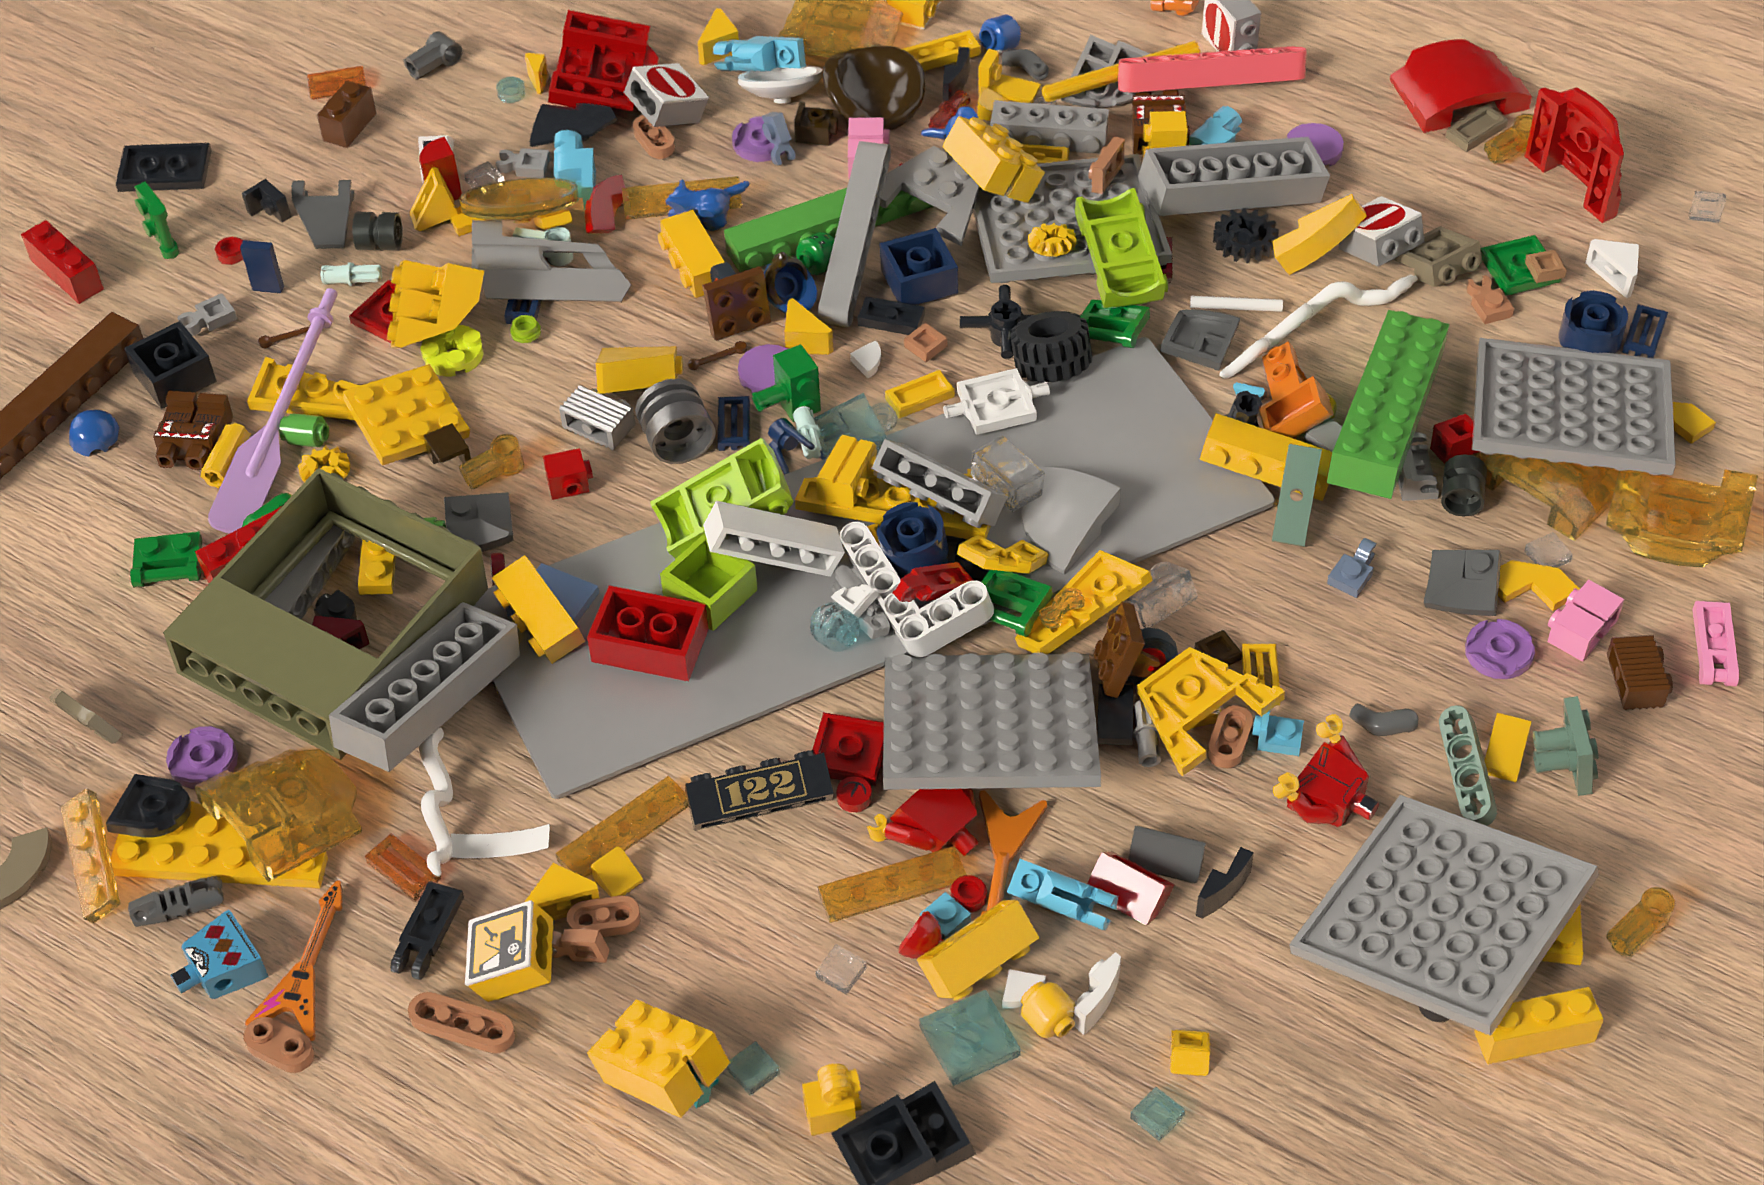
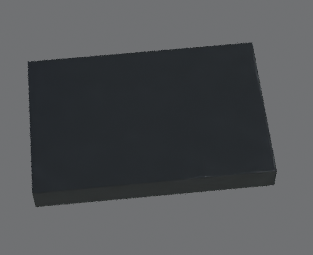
[115,143,212,192]

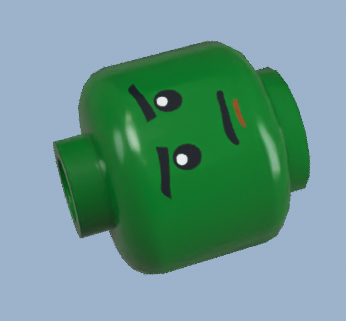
[796,232,835,275]

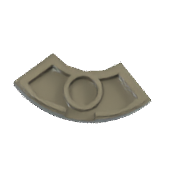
[49,689,123,744]
[0,827,51,909]

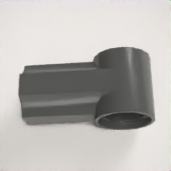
[403,31,462,80]

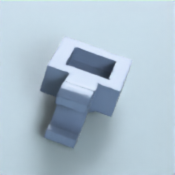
[762,112,796,165]
[1327,538,1377,598]

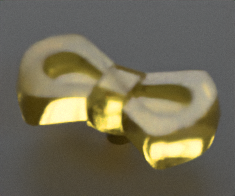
[1039,588,1085,629]

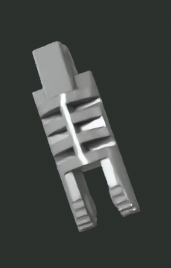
[832,565,890,639]

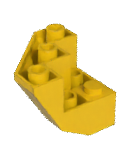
[387,260,484,349]

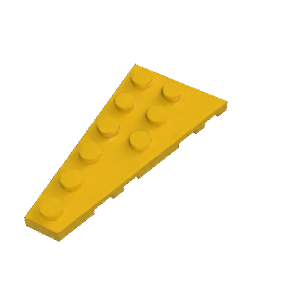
[795,466,1009,539]
[107,800,328,889]

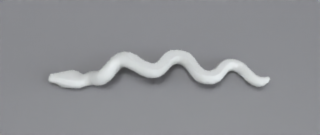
[1220,274,1417,379]
[419,727,453,877]

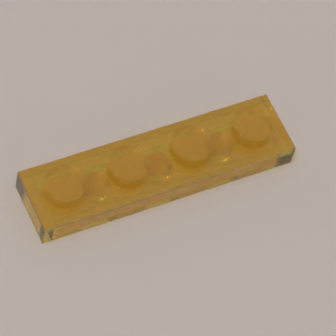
[622,176,742,220]
[555,775,688,878]
[60,788,121,924]
[818,846,967,923]

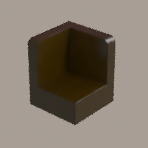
[423,423,473,469]

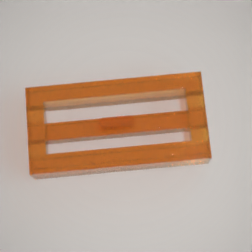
[307,66,366,100]
[365,833,442,902]

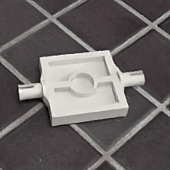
[943,368,1050,435]

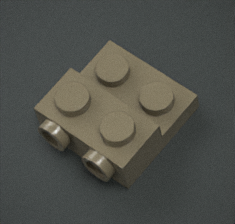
[1394,226,1482,287]

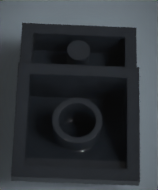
[831,1081,976,1185]

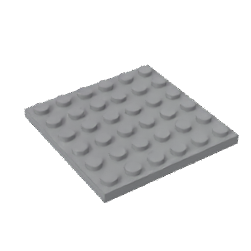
[973,154,1172,283]
[1472,338,1676,475]
[883,652,1101,790]
[1289,795,1599,1036]

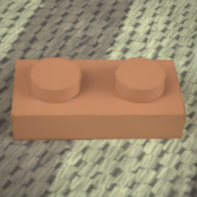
[1088,136,1125,194]

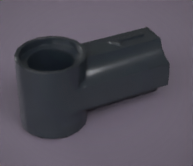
[1224,390,1262,427]

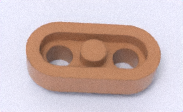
[633,115,675,159]
[1208,705,1253,768]
[567,896,641,937]
[243,1017,315,1073]

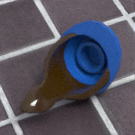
[764,252,817,313]

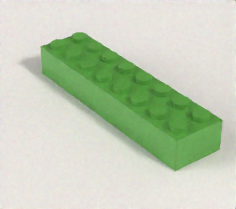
[1327,310,1450,499]

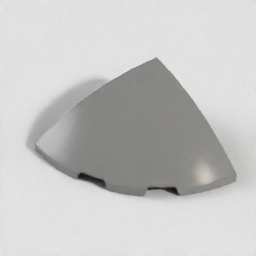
[1061,35,1150,108]
[1021,467,1121,575]

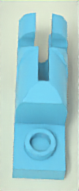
[713,36,806,71]
[1189,106,1243,146]
[554,130,596,210]
[1007,859,1118,931]

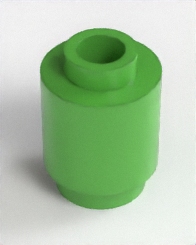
[279,413,329,447]

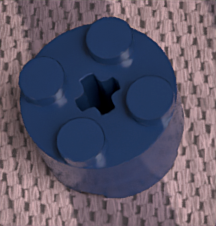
[1558,291,1628,354]
[877,502,949,579]

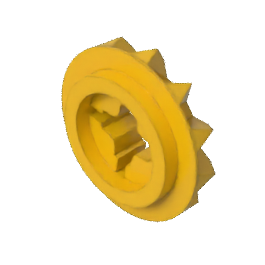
[1028,222,1077,257]
[298,445,350,483]

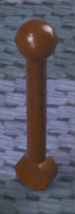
[258,324,311,348]
[687,341,747,371]

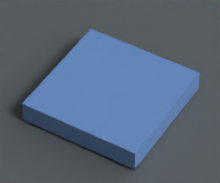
[506,563,599,624]

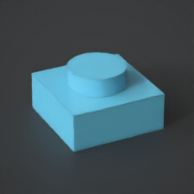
[920,892,971,940]

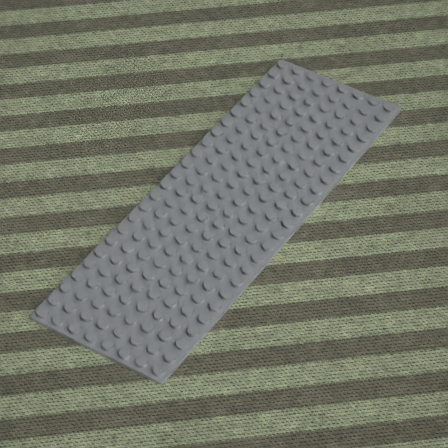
[474,337,1274,799]

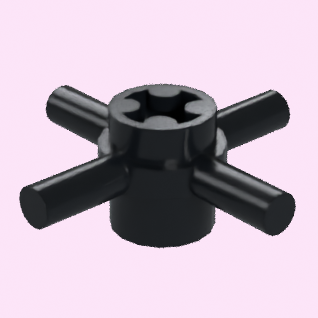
[960,285,1032,359]

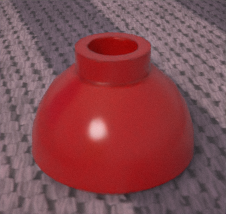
[898,911,944,959]

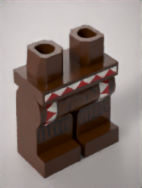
[1131,89,1190,155]
[153,391,234,470]

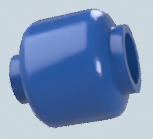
[979,14,1021,54]

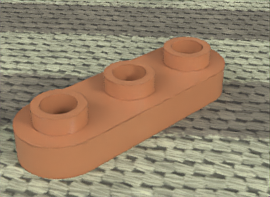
[408,992,515,1054]

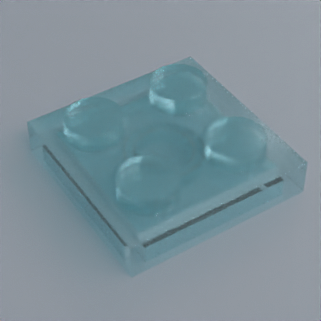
[919,990,1021,1086]

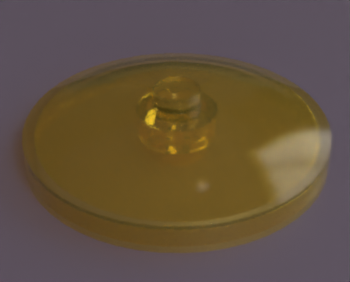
[459,178,579,223]

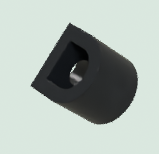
[314,589,357,620]

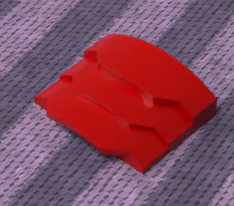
[548,10,659,111]
[1389,39,1532,133]
[1524,87,1624,224]

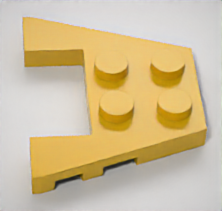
[1137,647,1285,776]

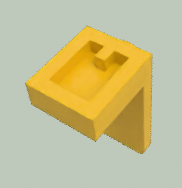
[978,49,1040,103]

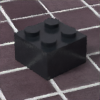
[125,321,217,409]

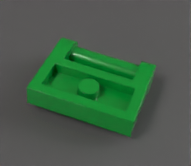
[134,182,179,259]
[1081,299,1150,348]
[130,531,202,588]
[973,570,1053,637]

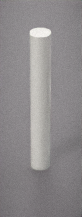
[1190,296,1283,312]

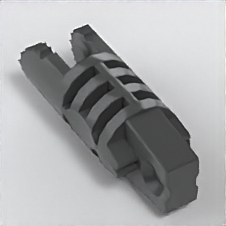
[128,876,224,927]

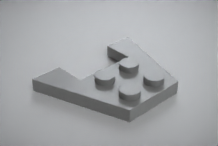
[880,146,980,247]

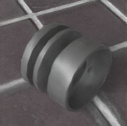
[635,379,716,464]

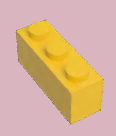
[658,210,725,298]
[491,555,585,664]
[916,900,1039,1000]
[1474,987,1604,1064]

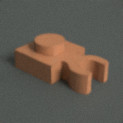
[1467,275,1514,324]
[552,927,610,963]

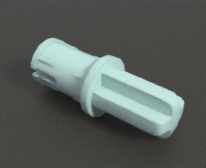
[320,262,382,286]
[793,406,821,459]

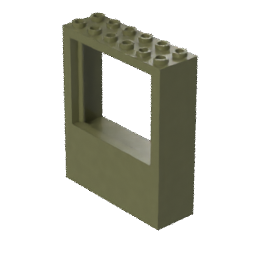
[163,468,488,760]

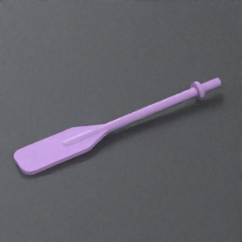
[208,288,338,534]

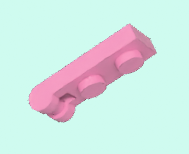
[1693,601,1739,687]

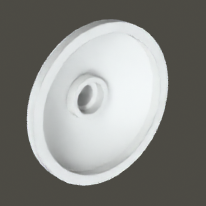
[738,66,823,103]

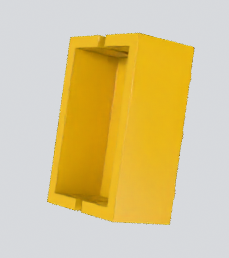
[942,116,1045,203]
[587,999,730,1118]

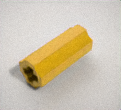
[200,423,251,488]

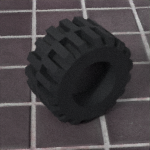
[1010,311,1093,383]

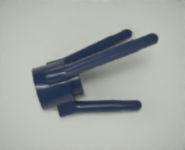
[768,418,829,475]

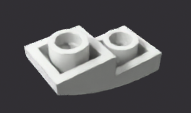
[1074,952,1121,1035]

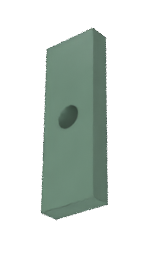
[1271,444,1322,547]

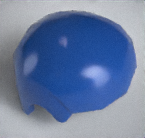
[69,410,119,457]

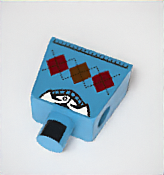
[170,909,269,999]

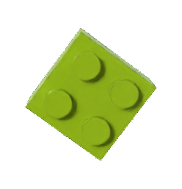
[660,533,757,631]

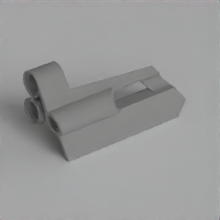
[472,220,631,302]

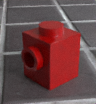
[542,448,593,500]

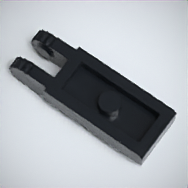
[390,881,464,980]

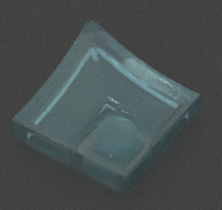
[814,393,887,460]

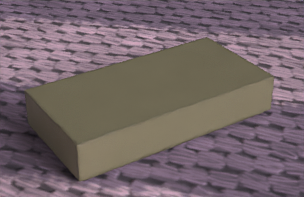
[1446,105,1508,152]

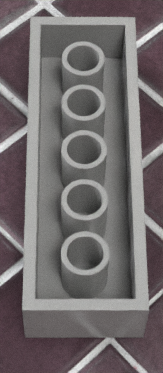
[1138,137,1330,216]
[329,602,520,772]

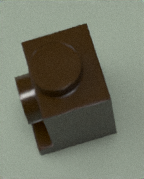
[794,102,838,146]

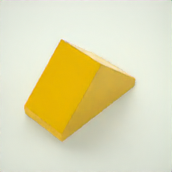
[697,8,739,65]
[409,167,458,231]
[784,298,834,355]
[525,863,600,921]

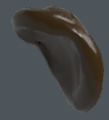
[823,46,925,130]

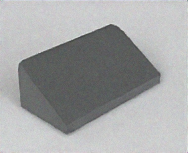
[1128,826,1206,883]

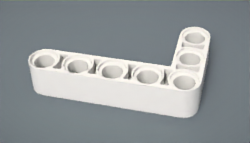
[840,522,994,658]

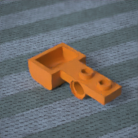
[1260,341,1334,439]

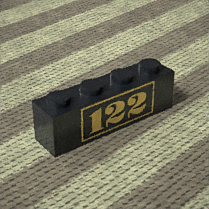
[685,750,834,831]

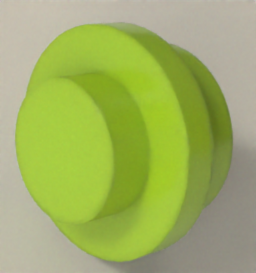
[510,315,541,343]

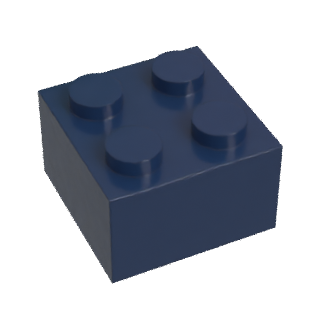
[880,228,958,305]

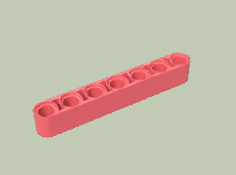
[1118,46,1307,92]

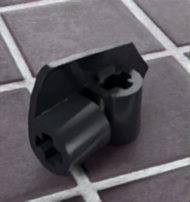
[529,103,617,147]

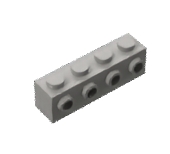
[990,100,1109,154]
[871,439,1008,528]

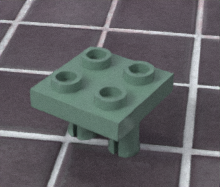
[1533,696,1599,796]

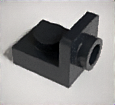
[242,179,292,223]

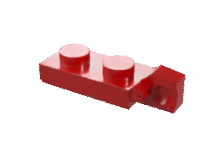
[892,562,974,602]

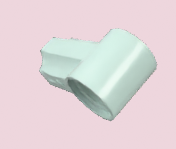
[513,226,573,266]

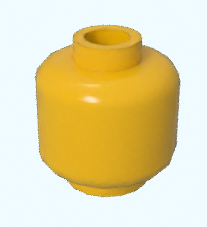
[1021,982,1076,1038]

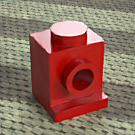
[1430,413,1480,464]

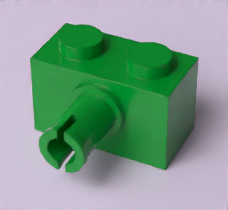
[752,344,821,422]

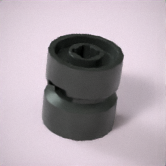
[352,212,402,250]
[1441,454,1487,517]

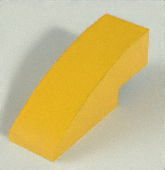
[1272,194,1366,275]

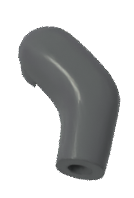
[1002,49,1049,80]
[1349,703,1419,736]

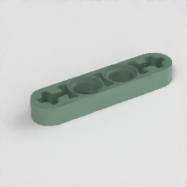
[1439,705,1497,826]

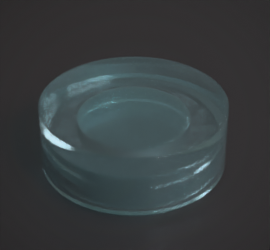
[496,77,525,103]

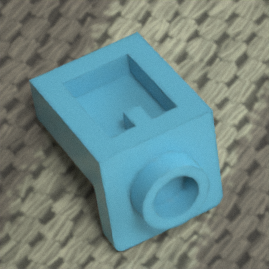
[1252,711,1304,756]

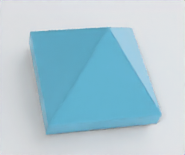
[1233,382,1267,400]

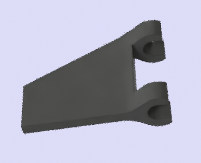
[292,180,355,249]

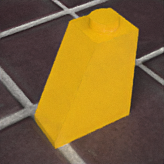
[596,346,683,394]

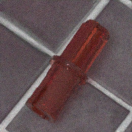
[928,90,971,129]

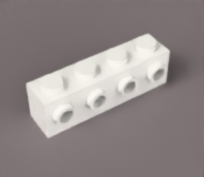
[703,501,844,577]

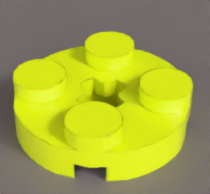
[420,324,484,377]

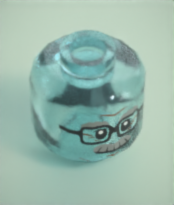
[810,602,860,652]

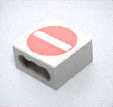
[1202,0,1261,52]
[624,63,709,127]
[1338,196,1424,267]

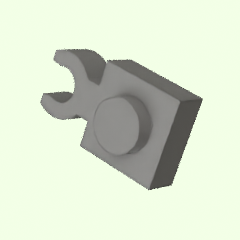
[496,148,550,178]
[177,293,237,336]

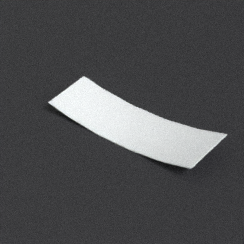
[451,824,550,858]

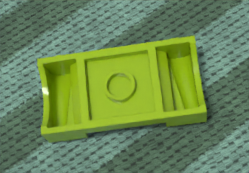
[1075,188,1168,308]
[650,438,794,559]

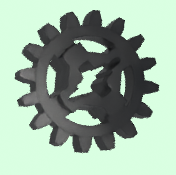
[1213,208,1279,263]

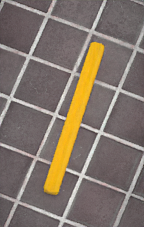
[1042,41,1200,102]

